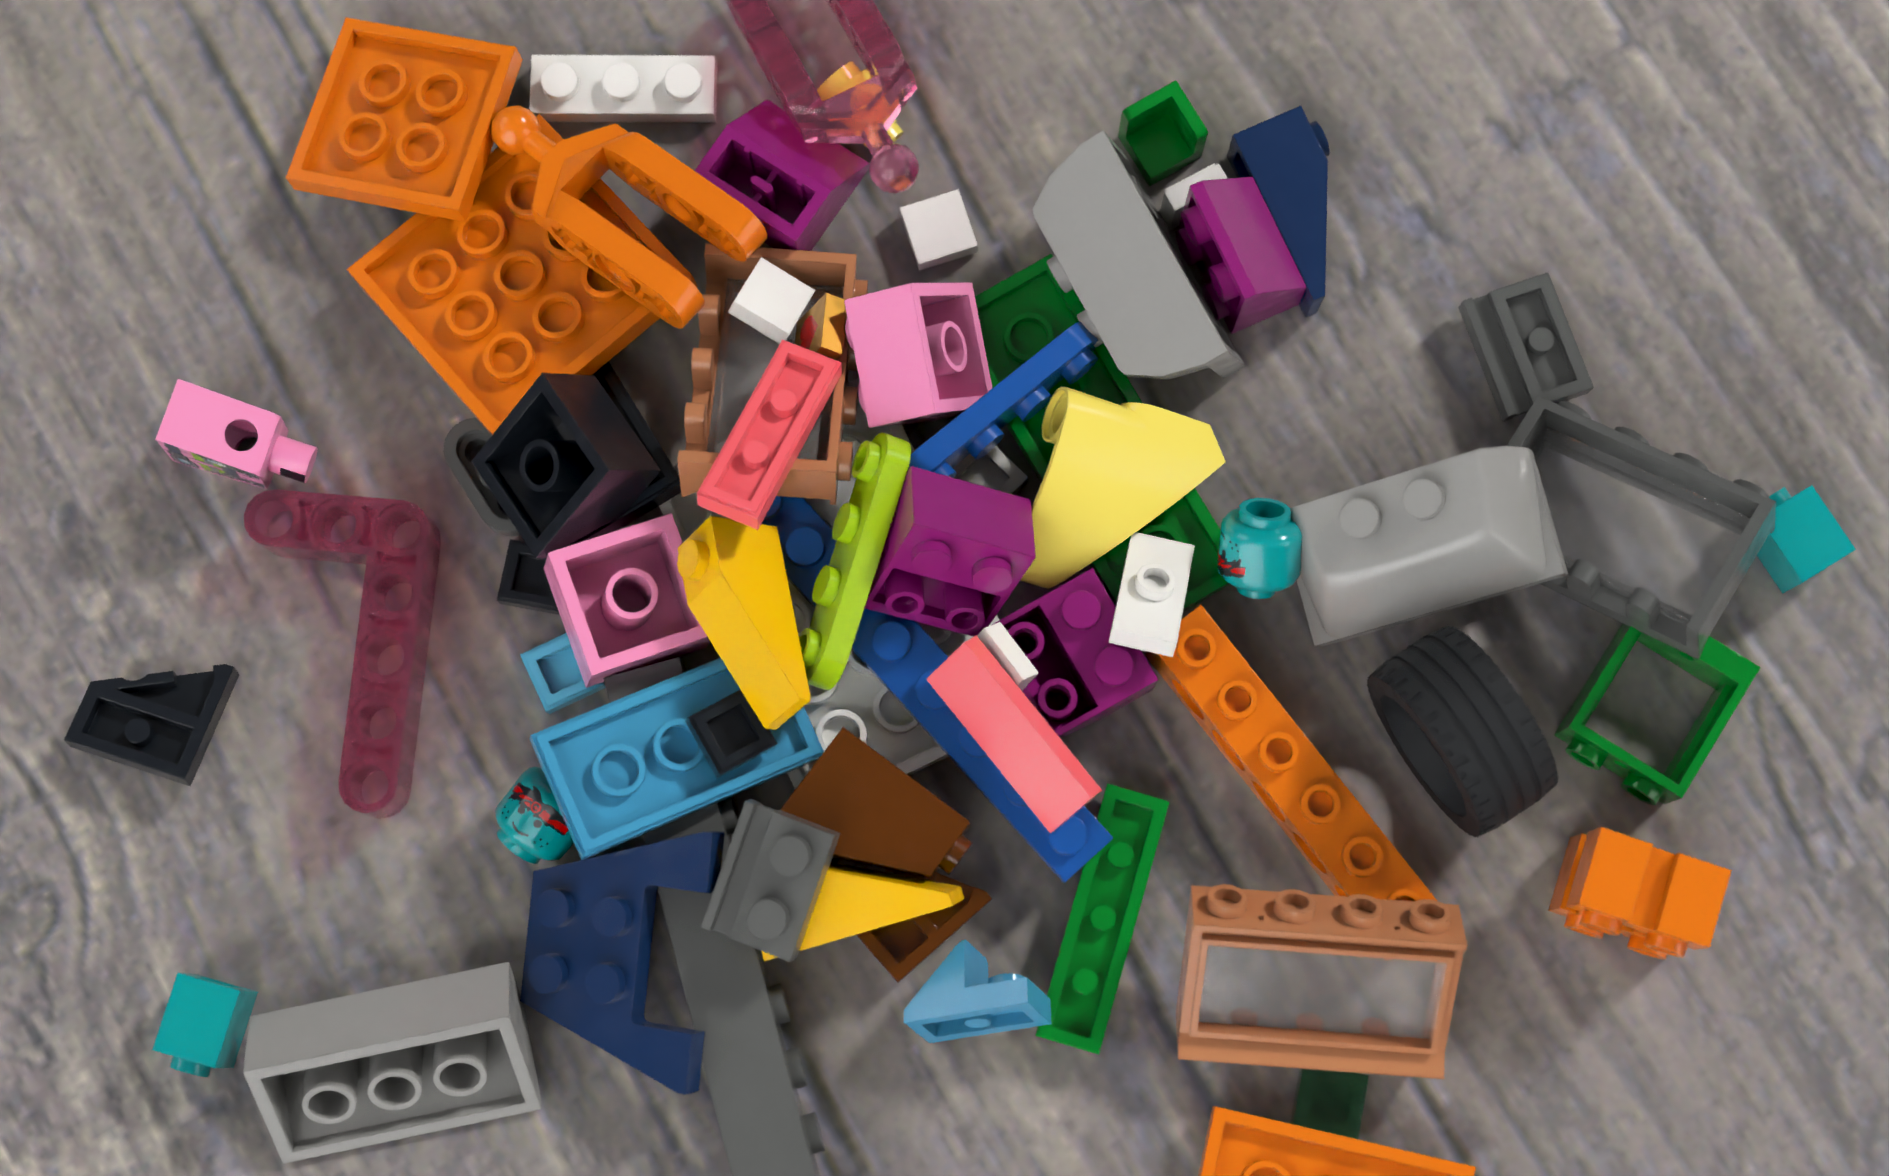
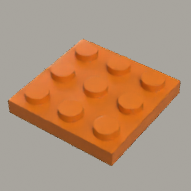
[285,17,523,222]

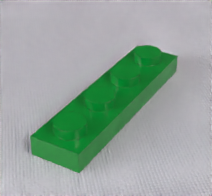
[1035,783,1170,1055]

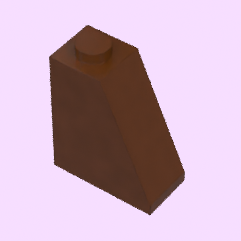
[780,727,973,879]

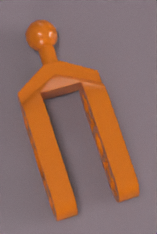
[491,105,767,329]

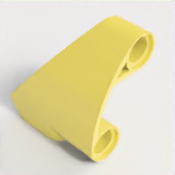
[1020,386,1226,589]

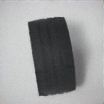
[1367,625,1559,837]

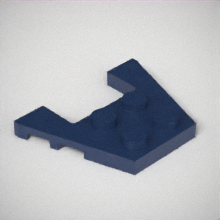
[520,831,725,1095]

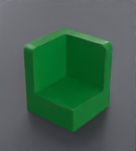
[1118,80,1208,187]

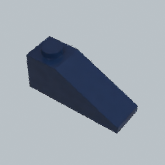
[1227,106,1330,318]

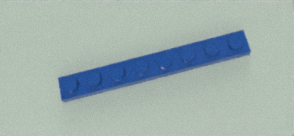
[761,496,1113,884]

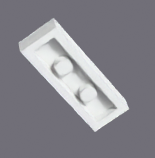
[529,55,717,123]

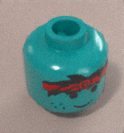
[1217,498,1302,599]
[495,767,574,864]

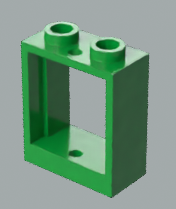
[1554,623,1761,805]

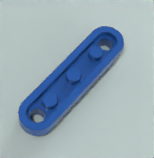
[907,321,1098,478]

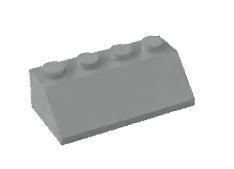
[243,962,541,1164]

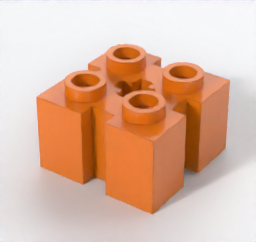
[1548,827,1732,960]

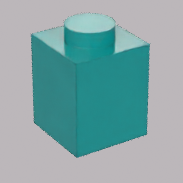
[1757,485,1856,594]
[152,973,258,1077]

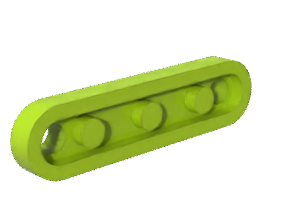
[799,432,911,690]

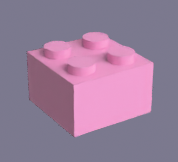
[844,283,993,428]
[544,513,710,688]

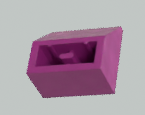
[694,99,870,251]
[1175,177,1307,334]
[865,466,1036,637]
[980,568,1158,738]

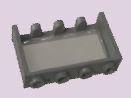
[1507,396,1776,660]

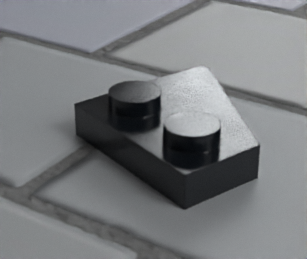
[64,664,239,787]

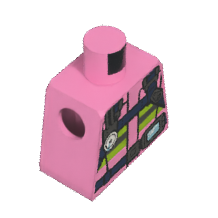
[155,379,318,489]

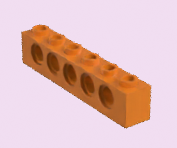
[1145,605,1437,902]

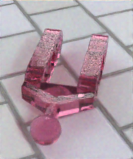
[725,0,919,194]

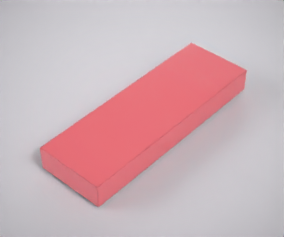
[696,339,842,530]
[926,635,1102,833]

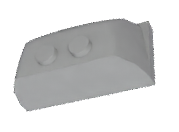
[1032,130,1246,380]
[1290,446,1568,647]

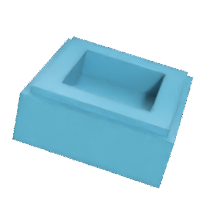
[520,633,606,714]

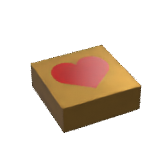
[795,293,847,360]

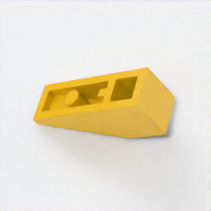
[677,516,811,730]
[761,862,964,961]

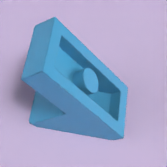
[904,940,1051,1043]

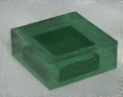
[1290,1069,1369,1139]

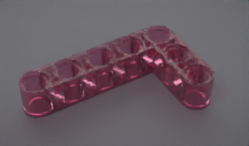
[244,490,441,819]

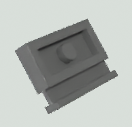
[1458,272,1594,422]
[701,799,841,962]

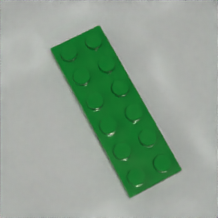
[975,254,1230,612]

